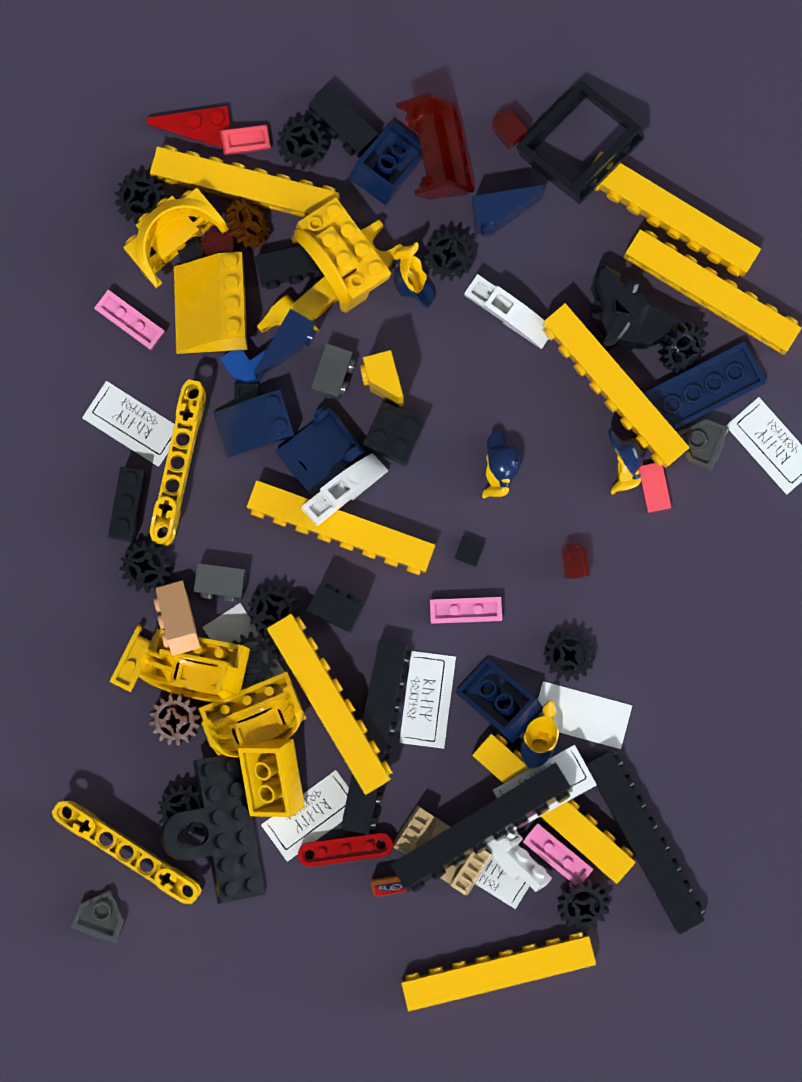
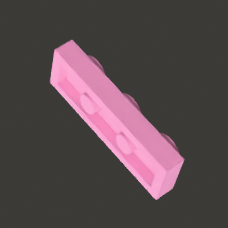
[94,290,166,351]
[430,597,502,624]
[522,823,593,885]

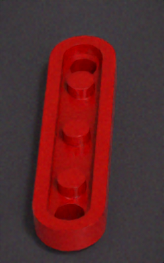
[298,833,393,867]

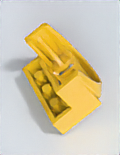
[291,198,391,313]
[134,629,250,702]
[199,671,307,757]

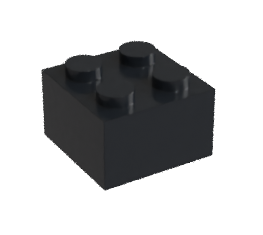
[363,401,426,467]
[307,583,364,633]

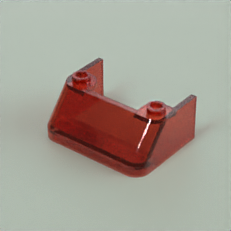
[396,93,474,200]

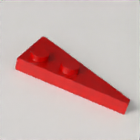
[146,106,231,148]

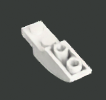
[464,274,548,349]
[301,453,388,526]
[487,828,552,892]

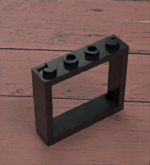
[516,81,645,205]

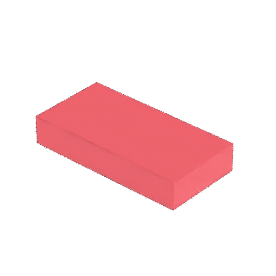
[220,125,271,155]
[639,463,671,513]

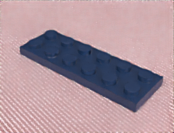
[630,341,767,438]

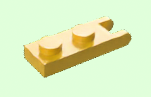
[109,624,156,692]

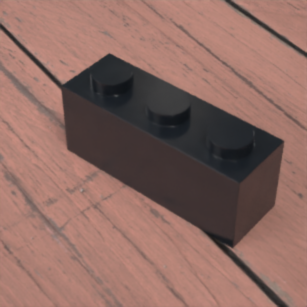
[308,85,378,159]
[255,246,324,289]
[108,467,147,543]

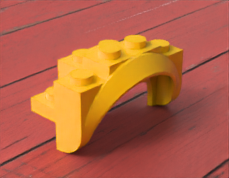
[123,188,229,288]

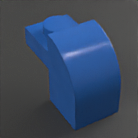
[220,349,267,383]

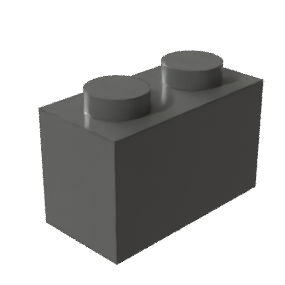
[311,344,356,400]
[194,563,246,603]

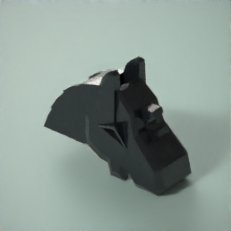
[591,265,682,352]

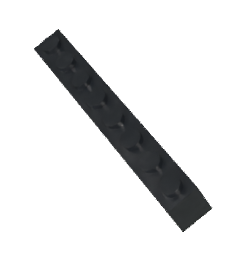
[340,640,411,835]
[585,750,705,935]
[390,762,573,893]

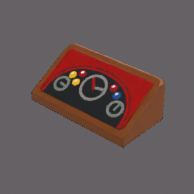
[371,875,408,897]

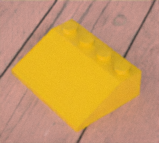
[174,252,248,354]

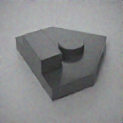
[677,418,729,472]
[70,890,124,944]

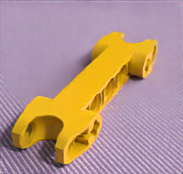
[257,220,403,334]
[150,379,206,546]
[52,801,202,904]

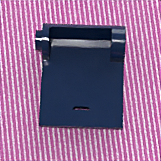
[275,406,367,496]

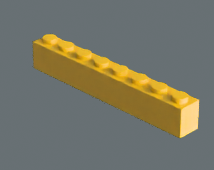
[150,145,340,217]
[592,151,761,277]
[623,229,802,355]
[542,303,690,468]
[247,480,435,575]
[267,614,393,795]
[472,733,636,884]
[401,932,596,1011]

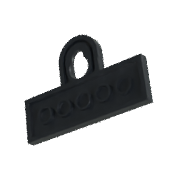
[160,755,265,904]

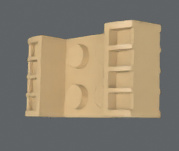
[392,805,493,896]

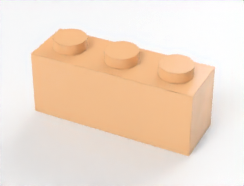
[153,580,200,656]

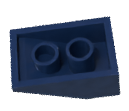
[348,120,430,206]
[471,185,544,236]
[254,309,317,379]
[214,389,295,458]
[455,658,543,744]

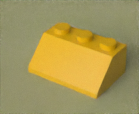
[360,350,404,408]
[238,739,305,817]

